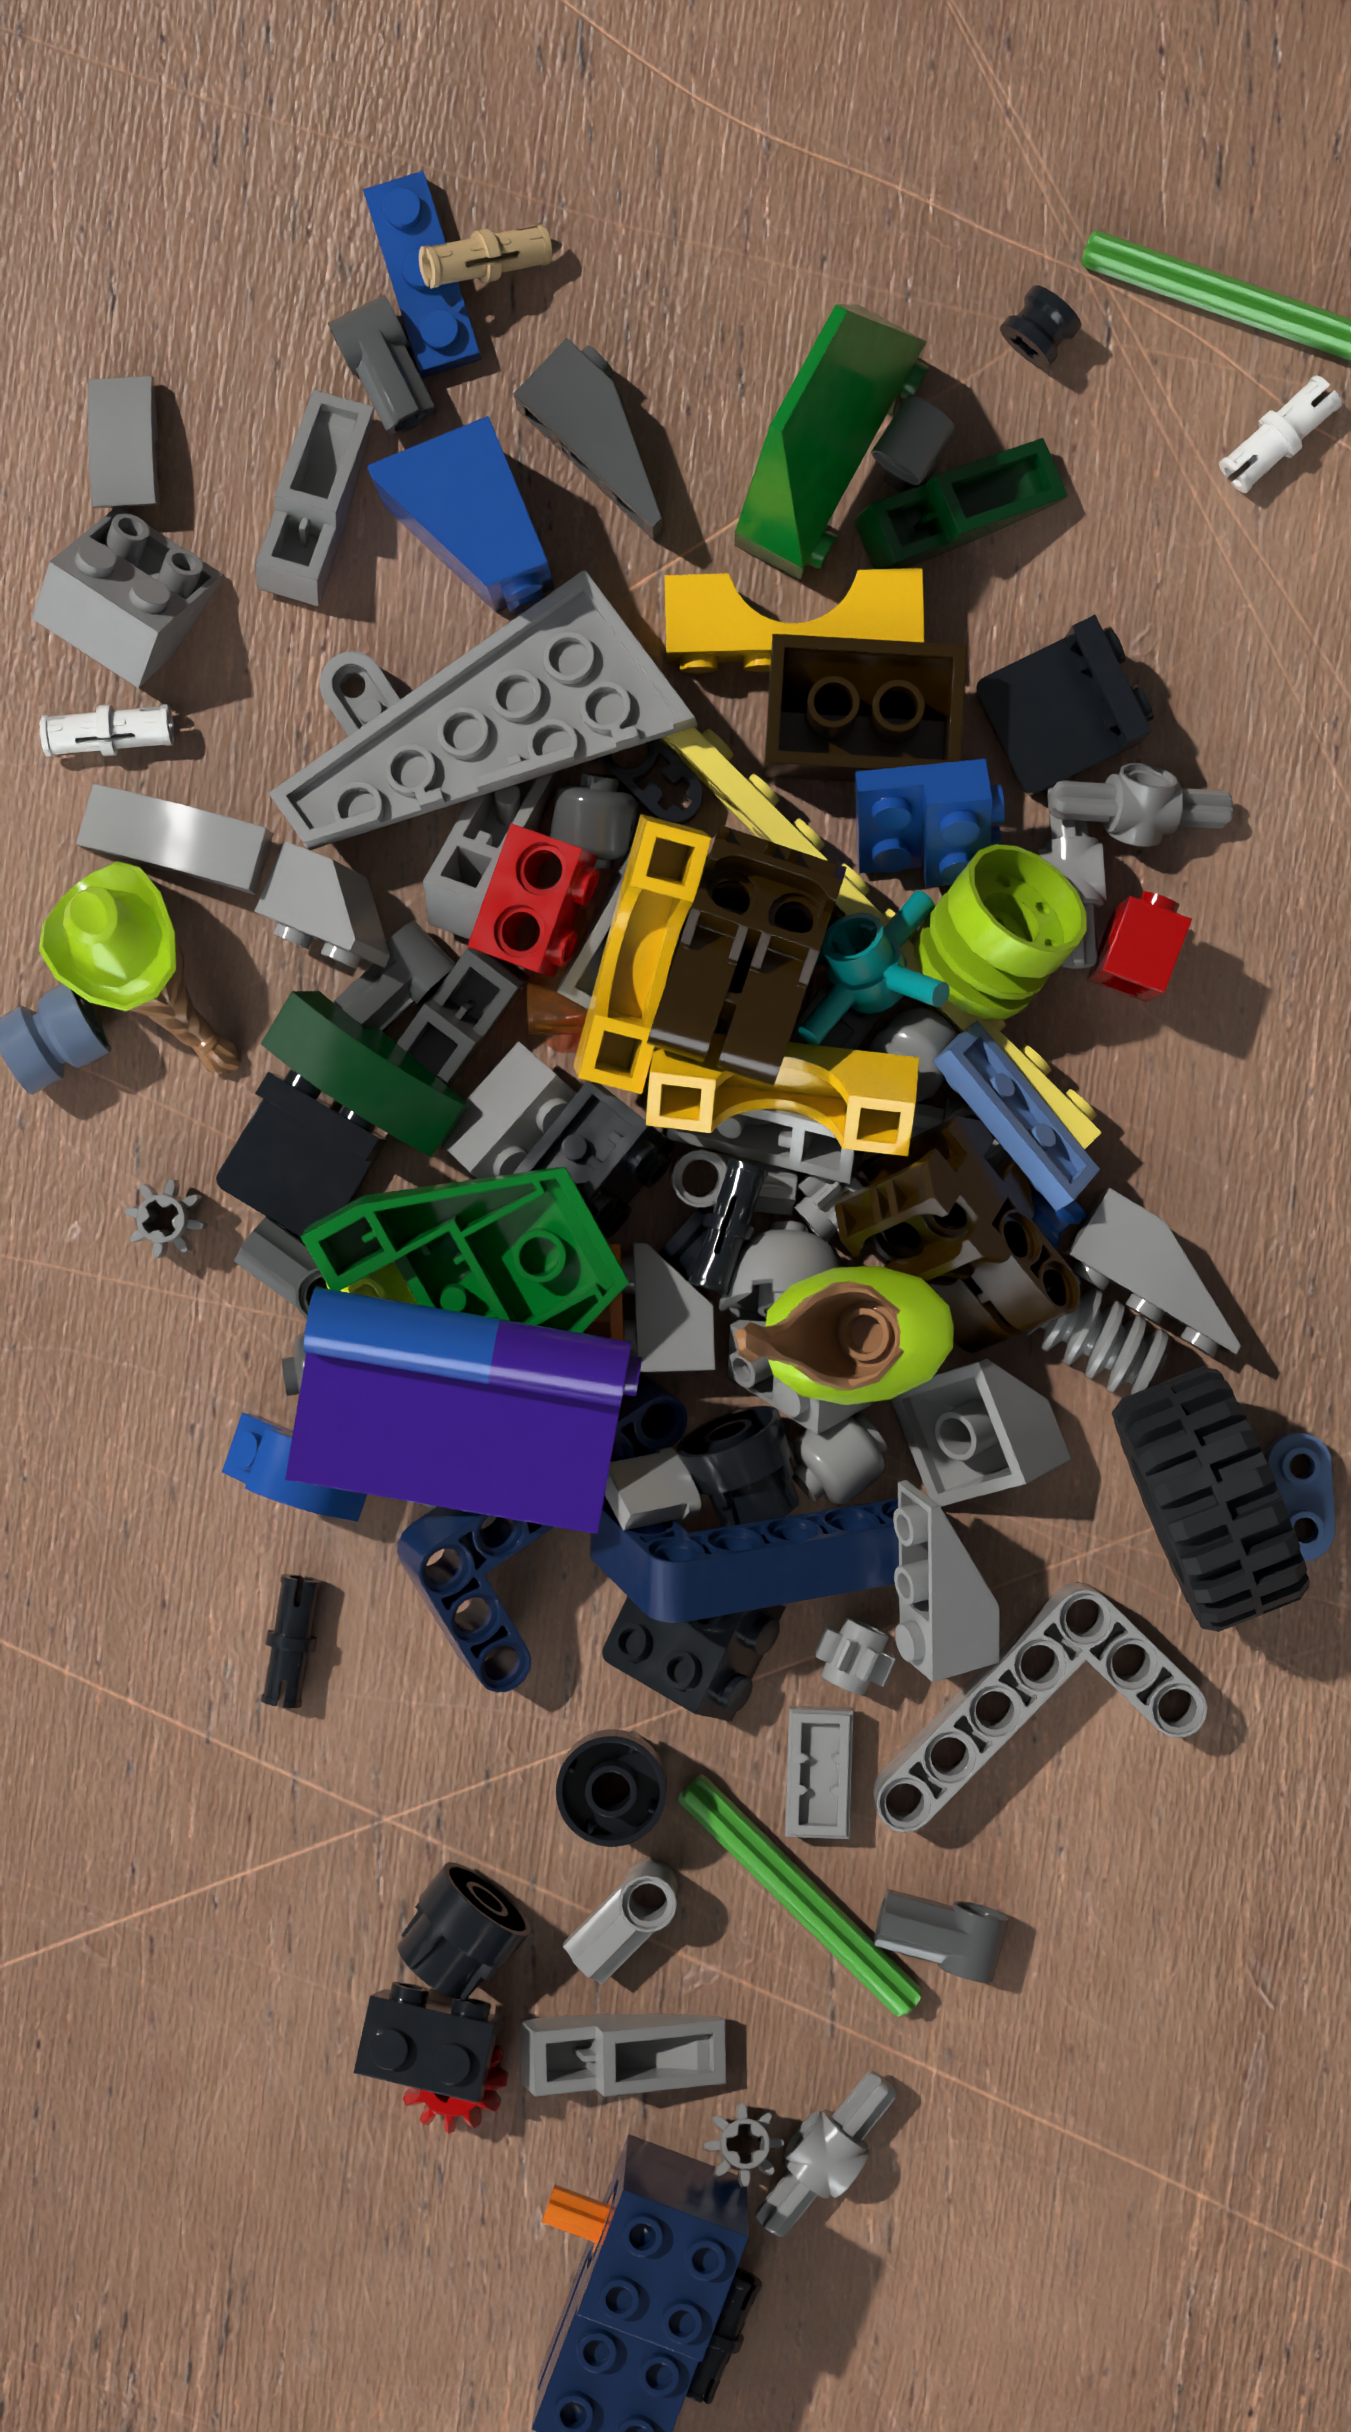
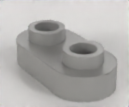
[319,651,400,736]

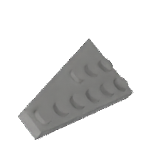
[269,569,698,850]

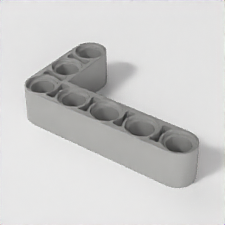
[873,1582,1207,1833]

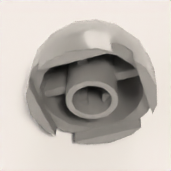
[719,1221,844,1322]

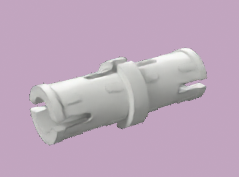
[1219,375,1342,493]
[40,704,174,757]

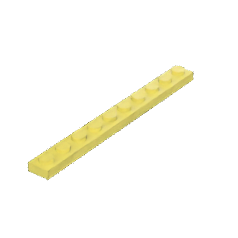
[659,727,1102,1150]

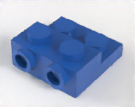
[855,759,1005,887]

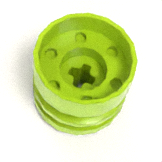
[914,844,1087,1020]

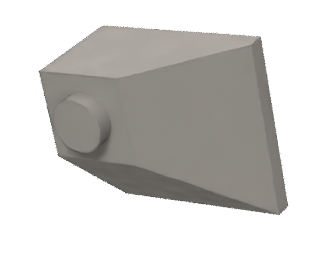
[891,1358,1071,1507]

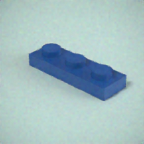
[363,171,482,378]

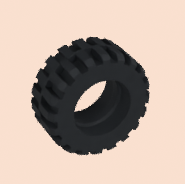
[1112,1367,1310,1632]

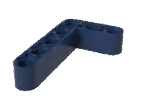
[397,1376,687,1693]
[589,1496,899,1623]

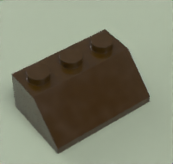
[763,634,967,782]

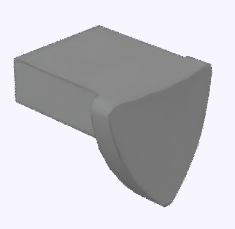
[605,1447,701,1531]

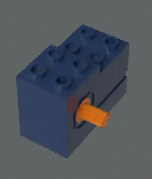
[531,2134,749,2432]

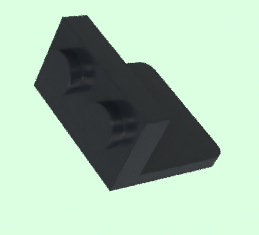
[975,615,1154,795]
[216,1069,387,1237]
[602,1596,786,1721]

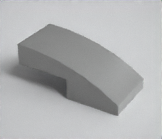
[88,376,160,509]

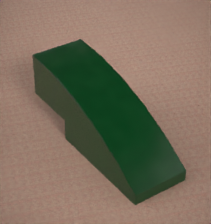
[853,438,1068,569]
[261,991,470,1157]

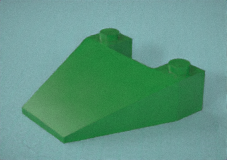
[734,304,930,582]
[301,1166,629,1333]

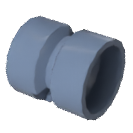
[0,984,111,1095]

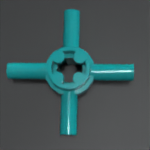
[794,890,950,1046]

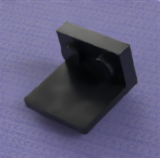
[512,1081,675,1238]

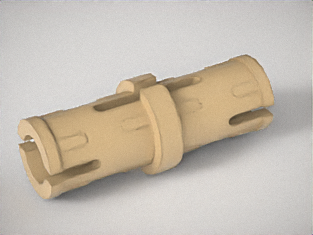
[419,223,552,289]

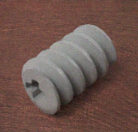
[1025,1274,1168,1395]

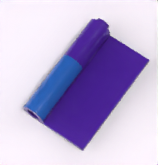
[285,1287,642,1534]

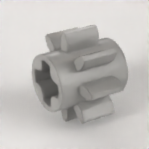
[793,1174,863,1241]
[124,1179,208,1258]
[814,1616,896,1696]
[702,2103,784,2187]

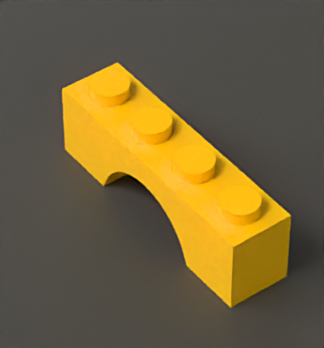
[664,568,924,674]
[573,814,712,1094]
[646,1033,919,1156]

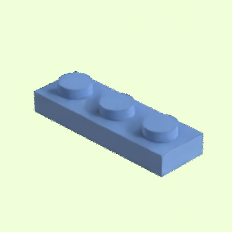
[933,1020,1100,1212]

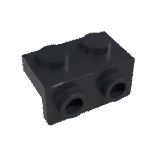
[354,1982,505,2103]

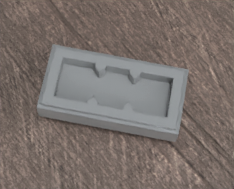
[785,1706,853,1839]

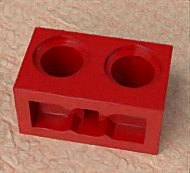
[467,823,599,978]
[1087,891,1192,1002]

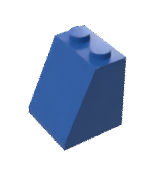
[367,416,554,614]

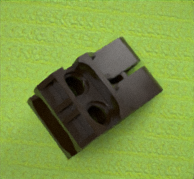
[647,825,847,1086]
[835,1116,1080,1353]

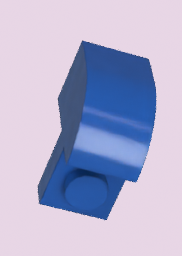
[222,1412,367,1522]

